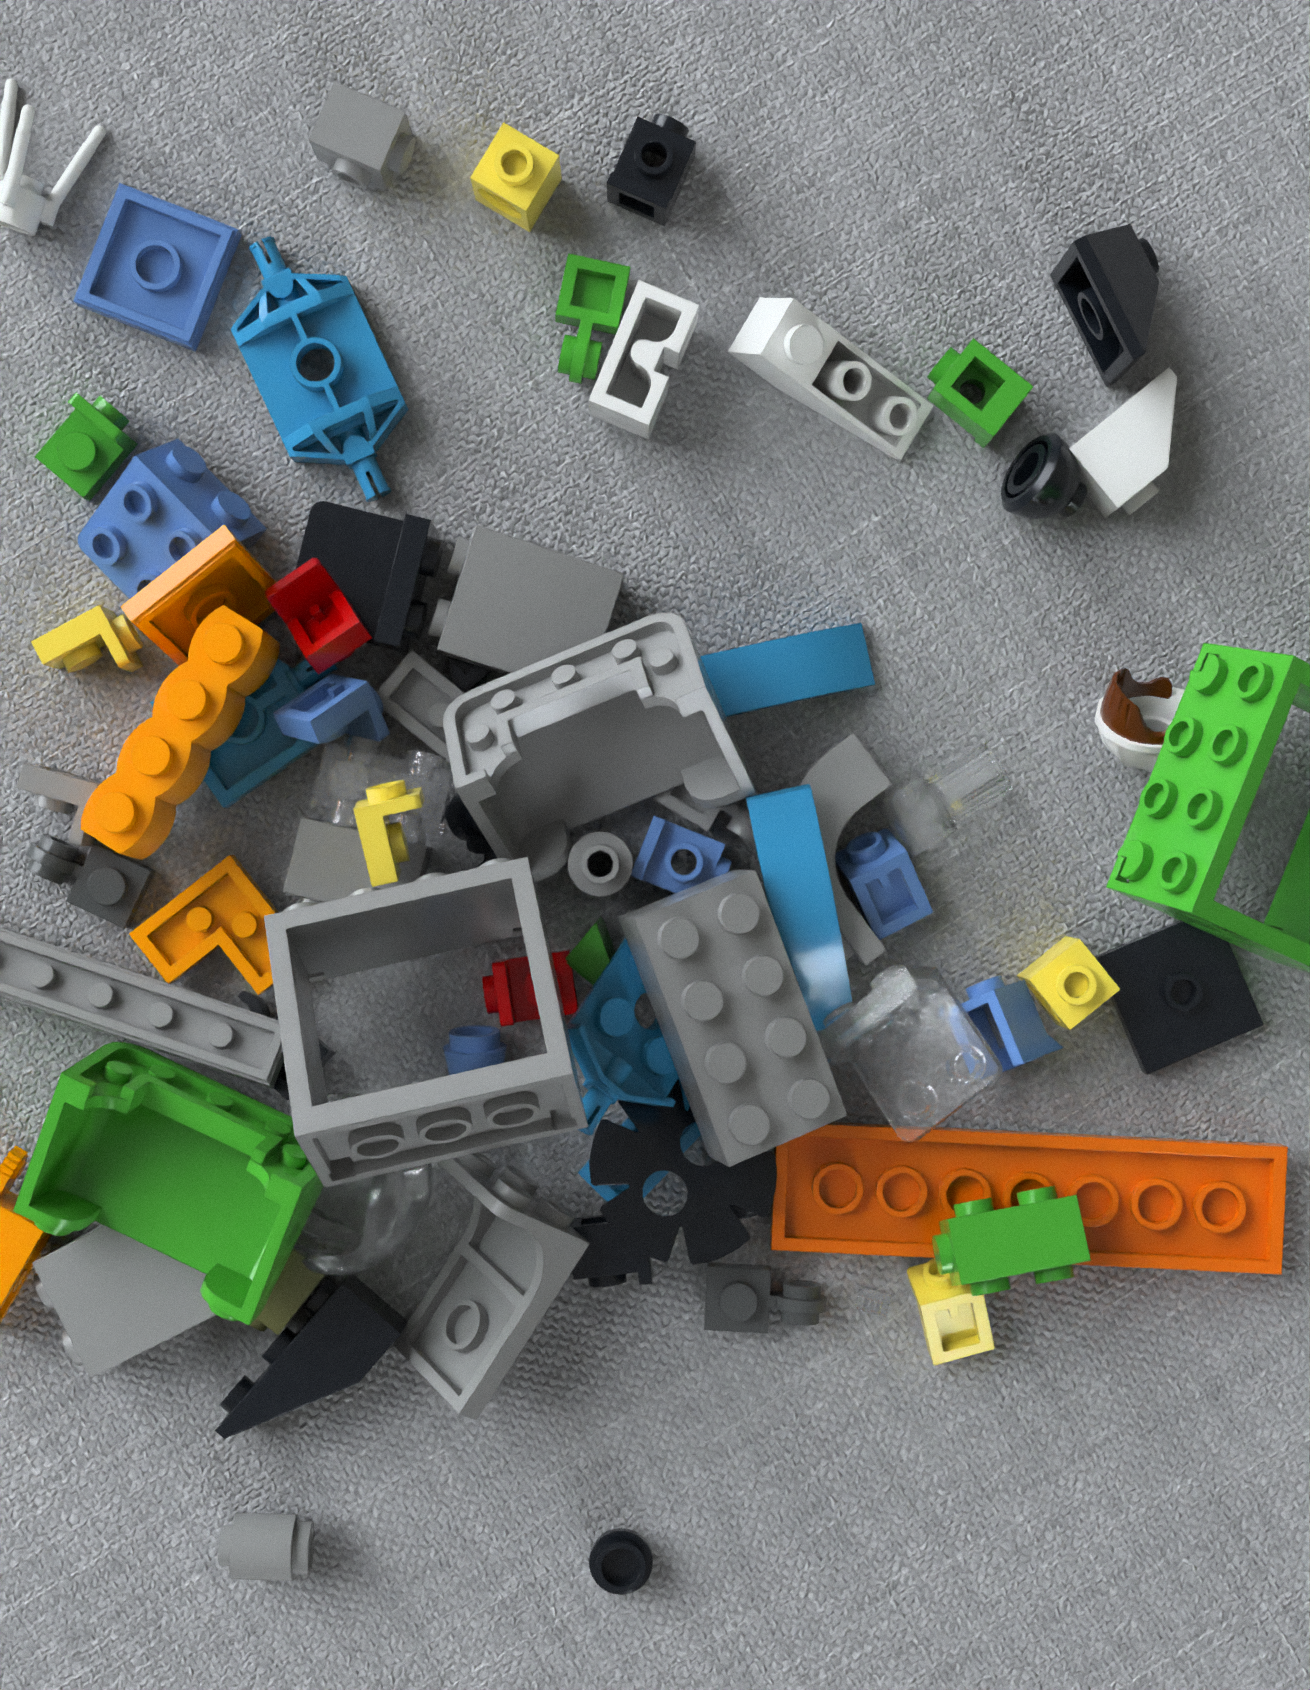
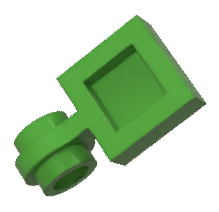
[555,253,631,384]

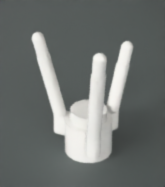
[0,79,106,236]

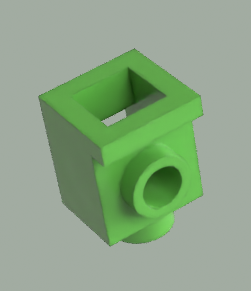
[927,338,1033,448]

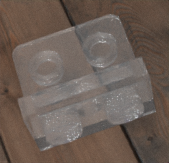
[818,963,1003,1142]

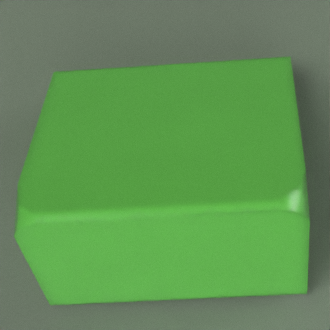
[565,916,616,985]

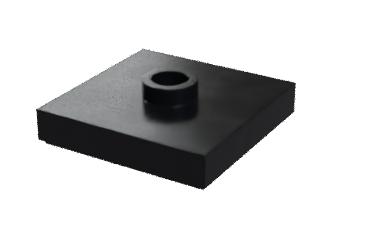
[1094,920,1264,1075]

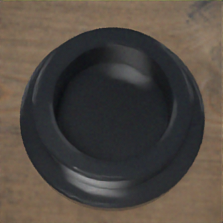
[589,1528,653,1595]

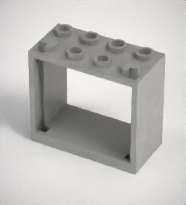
[264,856,588,1187]

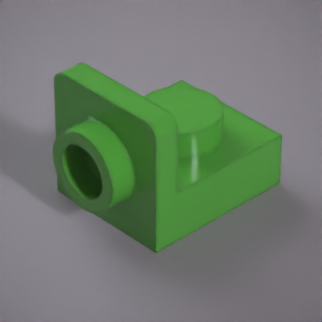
[35,392,138,502]

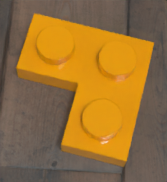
[129,855,279,995]

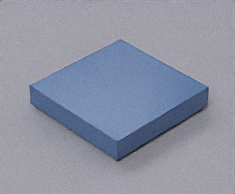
[73,183,242,352]

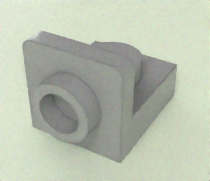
[16,763,102,847]

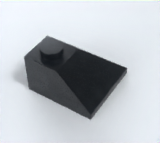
[1050,224,1159,387]

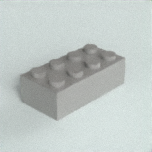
[618,869,848,1167]

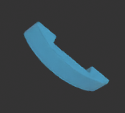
[700,623,875,717]
[746,784,855,1031]

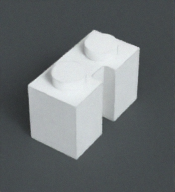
[589,280,699,440]

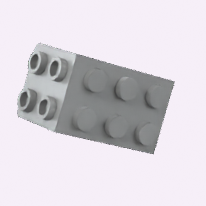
[393,1152,590,1420]

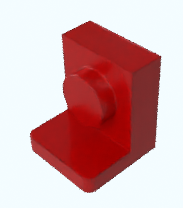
[482,949,579,1027]

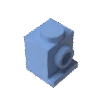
[631,815,732,893]

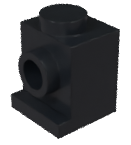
[607,114,696,226]
[570,1215,652,1287]

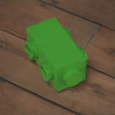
[932,1186,1091,1296]

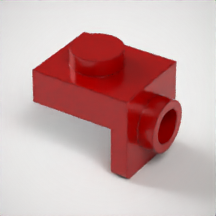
[265,558,372,675]

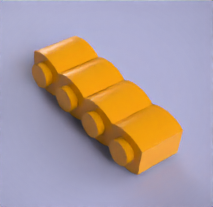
[81,605,280,860]

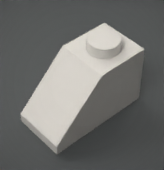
[1069,367,1177,518]

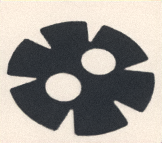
[589,1079,777,1265]

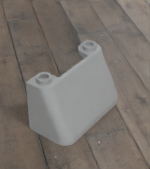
[443,612,756,883]

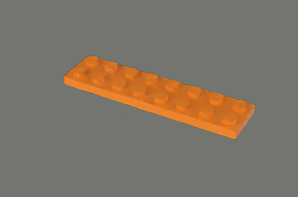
[770,1122,1288,1275]

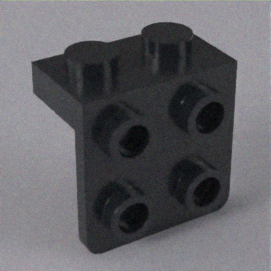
[296,501,444,654]

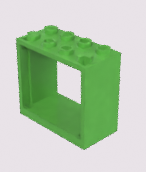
[1106,643,1310,973]

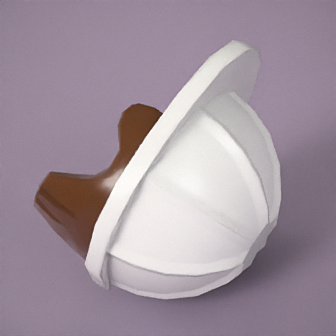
[1094,668,1185,772]

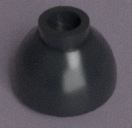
[1001,433,1087,519]

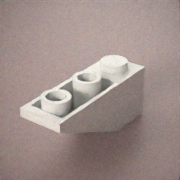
[728,297,933,460]

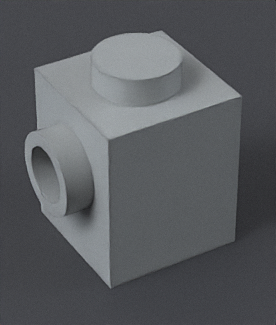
[309,81,416,190]

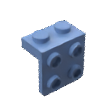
[78,439,267,599]

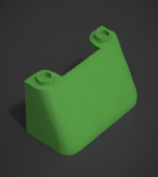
[13,1042,324,1325]

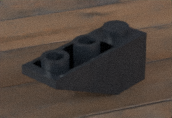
[215,1271,407,1439]

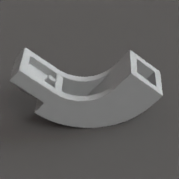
[795,733,892,965]

